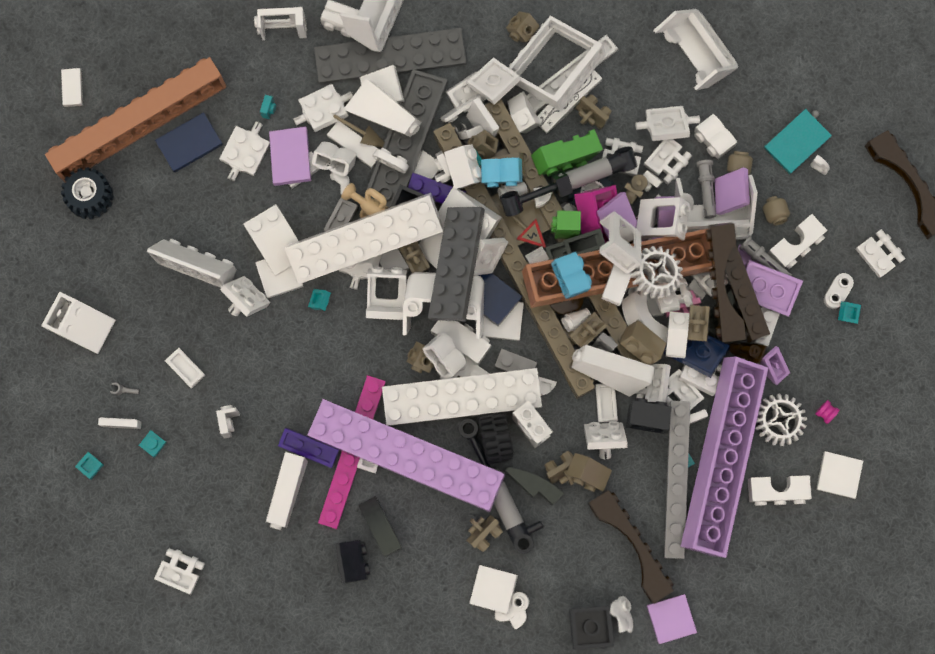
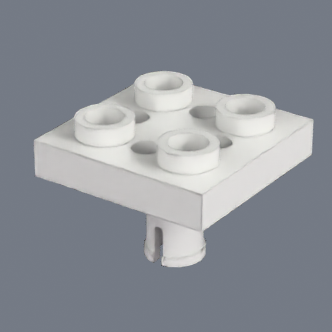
[220,276,270,317]
[584,421,627,459]

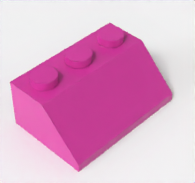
[574,185,617,243]

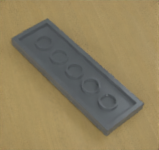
[428,207,485,321]

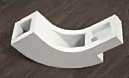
[622,286,668,343]

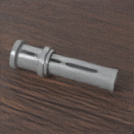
[696,160,716,218]
[739,236,792,276]

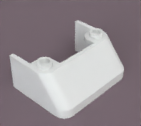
[340,0,403,52]
[654,9,738,90]
[675,175,758,240]
[403,272,484,339]

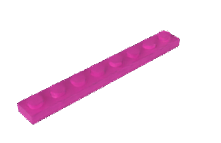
[318,375,386,529]

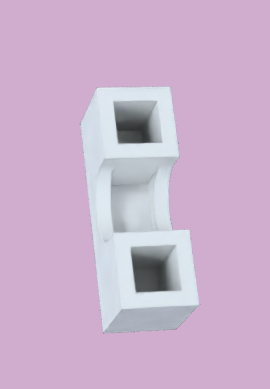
[767,214,828,269]
[748,475,811,506]

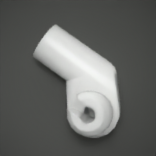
[330,172,350,195]

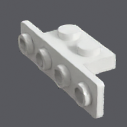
[440,72,486,123]

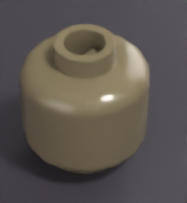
[727,151,753,175]
[762,196,790,226]

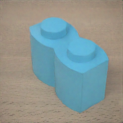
[481,158,522,188]
[551,252,592,299]

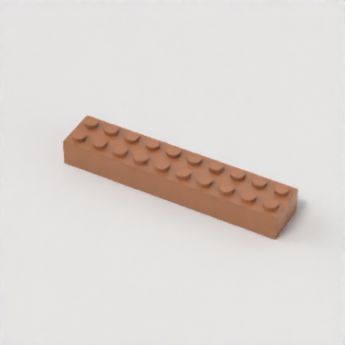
[45,57,227,183]
[522,229,712,308]

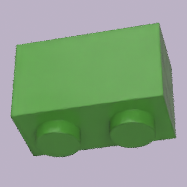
[551,211,581,239]

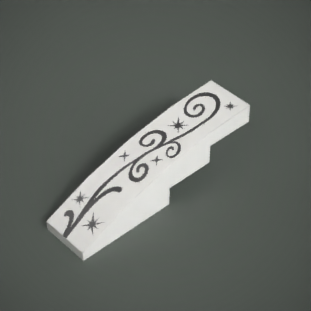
[538,70,602,134]

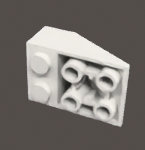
[41,292,116,354]

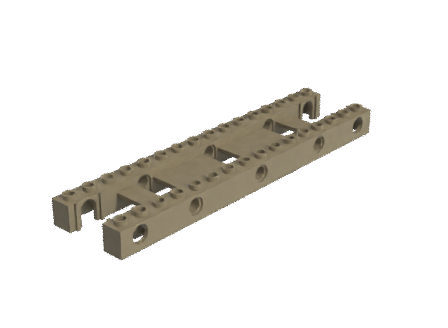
[433,99,643,399]

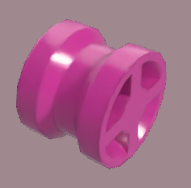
[815,400,840,424]

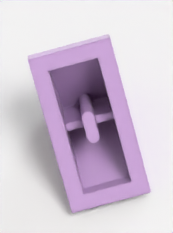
[655,196,675,228]
[759,346,790,385]

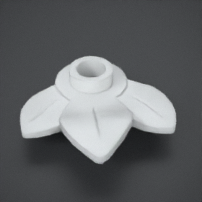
[495,592,529,629]
[610,596,633,633]

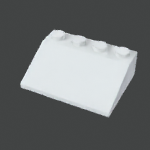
[419,186,502,269]
[147,239,237,288]

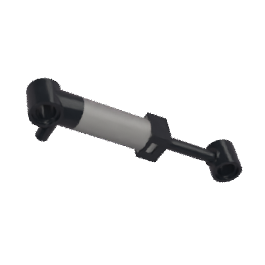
[500,146,638,216]
[459,419,544,554]

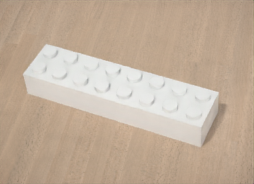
[284,193,444,284]
[382,368,542,426]

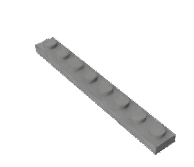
[664,401,690,559]

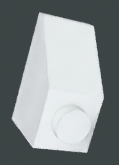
[508,91,541,133]
[666,312,689,358]

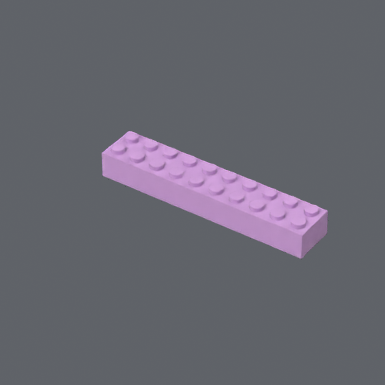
[681,357,768,558]
[308,399,505,512]

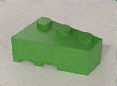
[531,129,603,176]

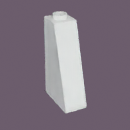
[344,79,422,137]
[572,345,654,397]
[266,452,308,530]

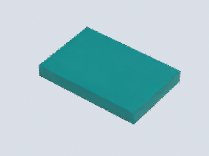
[764,109,832,174]

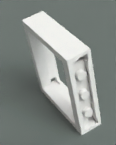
[509,16,606,111]

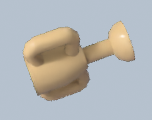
[341,183,389,218]

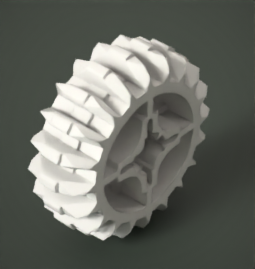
[630,246,683,299]
[755,394,807,446]

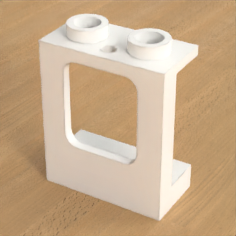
[254,7,307,40]
[636,197,690,241]
[600,211,642,274]
[366,266,407,320]
[512,401,553,448]

